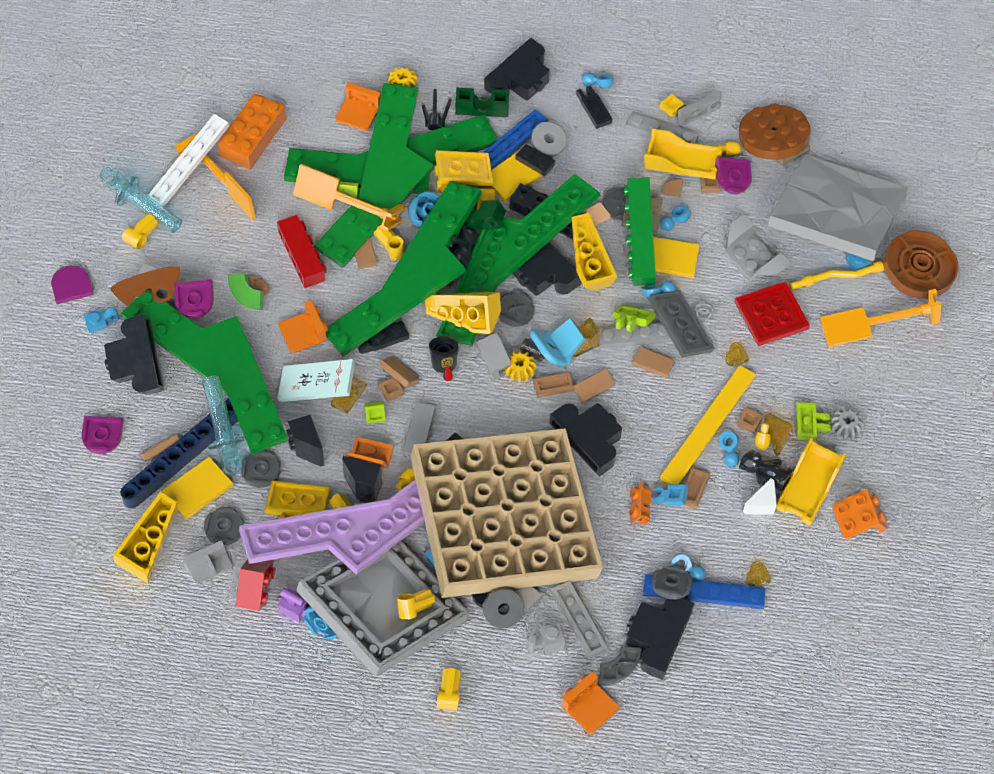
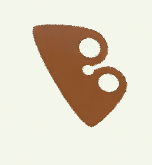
[110,267,180,306]

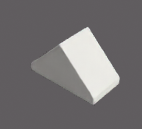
[743,478,776,514]

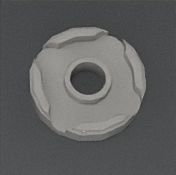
[531,122,566,157]

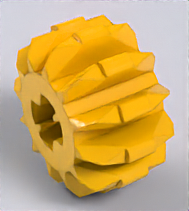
[388,67,418,87]
[504,350,536,383]

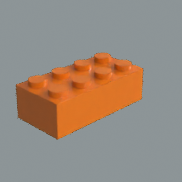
[218,93,287,170]

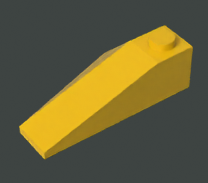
[572,213,617,291]
[425,292,501,334]

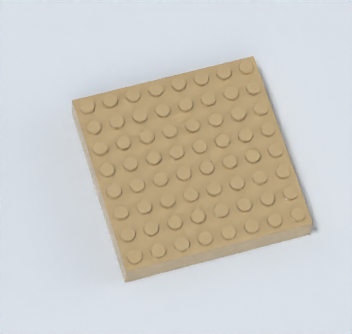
[410,429,603,598]

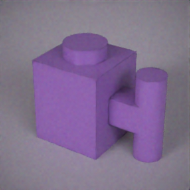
[278,588,310,623]

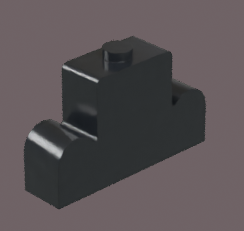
[484,38,550,100]
[513,242,582,296]
[104,314,164,395]
[549,403,622,477]
[626,598,695,680]

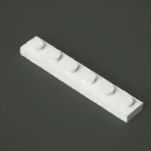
[147,114,230,209]

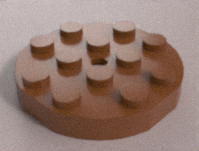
[739,103,811,160]
[883,230,959,299]

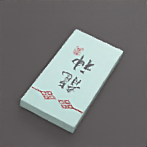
[277,359,355,402]

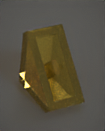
[573,318,600,357]
[764,413,794,456]

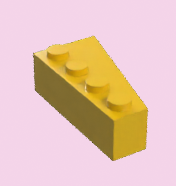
[113,492,177,584]

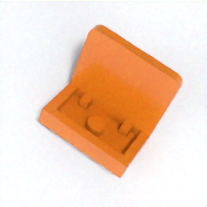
[336,82,381,131]
[278,300,328,353]
[345,436,394,470]
[833,488,888,539]
[562,671,619,734]

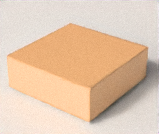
[585,202,610,226]

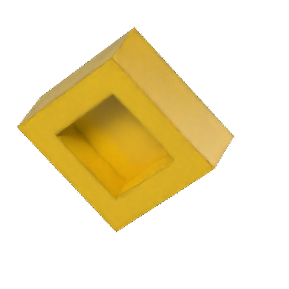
[659,94,685,117]

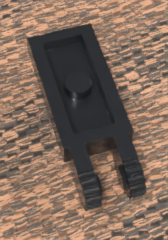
[576,86,613,129]
[358,321,409,354]

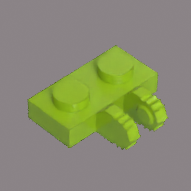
[613,304,655,332]
[796,402,832,440]

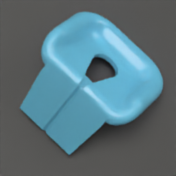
[530,319,586,367]

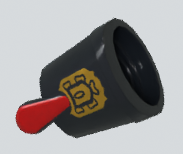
[429,336,459,382]

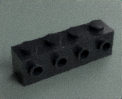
[509,183,584,239]

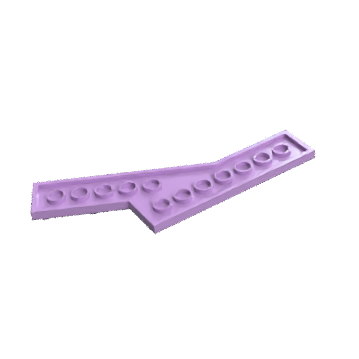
[239,480,425,575]

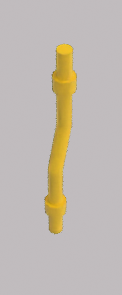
[790,261,884,290]

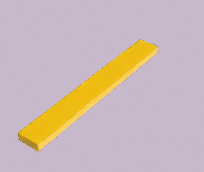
[660,365,756,485]

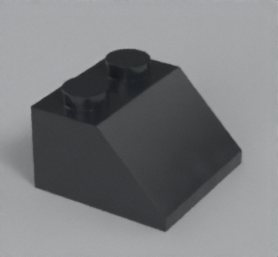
[286,415,325,467]
[342,456,382,503]

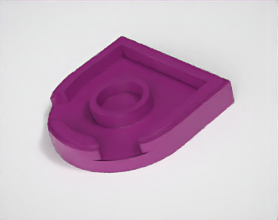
[715,157,752,195]
[51,266,93,304]
[174,279,214,319]
[81,416,124,454]

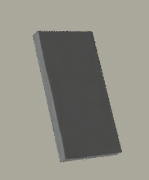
[648,290,715,358]

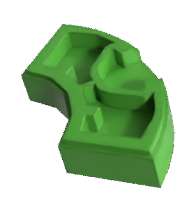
[228,273,263,310]

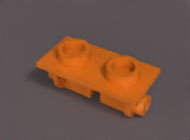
[629,482,651,525]

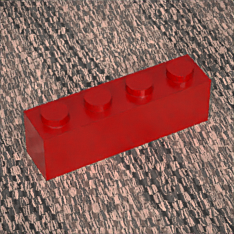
[277,215,327,289]

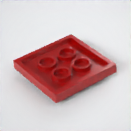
[734,281,810,346]

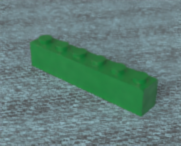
[624,177,656,286]

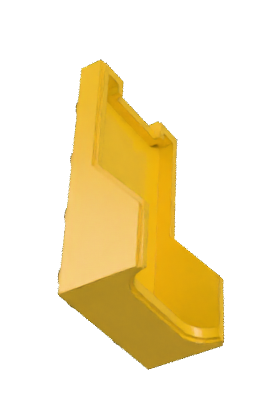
[644,129,723,179]
[775,437,847,526]

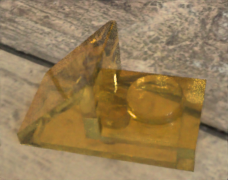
[331,377,367,414]

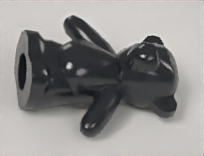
[451,224,478,273]
[739,450,794,491]

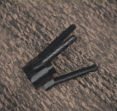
[422,89,452,131]

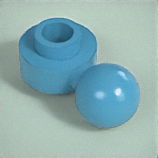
[582,72,614,89]
[660,204,691,231]
[642,281,676,299]
[719,431,740,467]
[671,553,706,580]

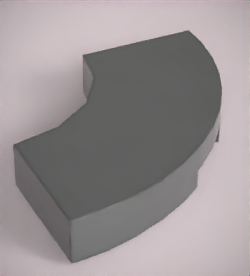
[599,646,642,686]

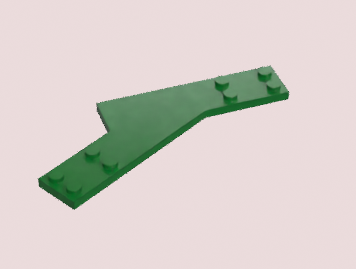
[314,83,434,268]
[284,114,498,194]
[436,174,601,346]
[325,181,482,357]
[121,289,288,454]

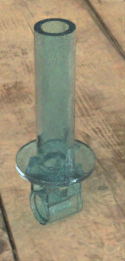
[100,167,182,233]
[202,376,245,477]

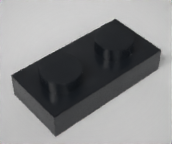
[515,144,555,177]

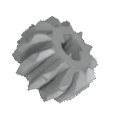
[831,407,864,441]

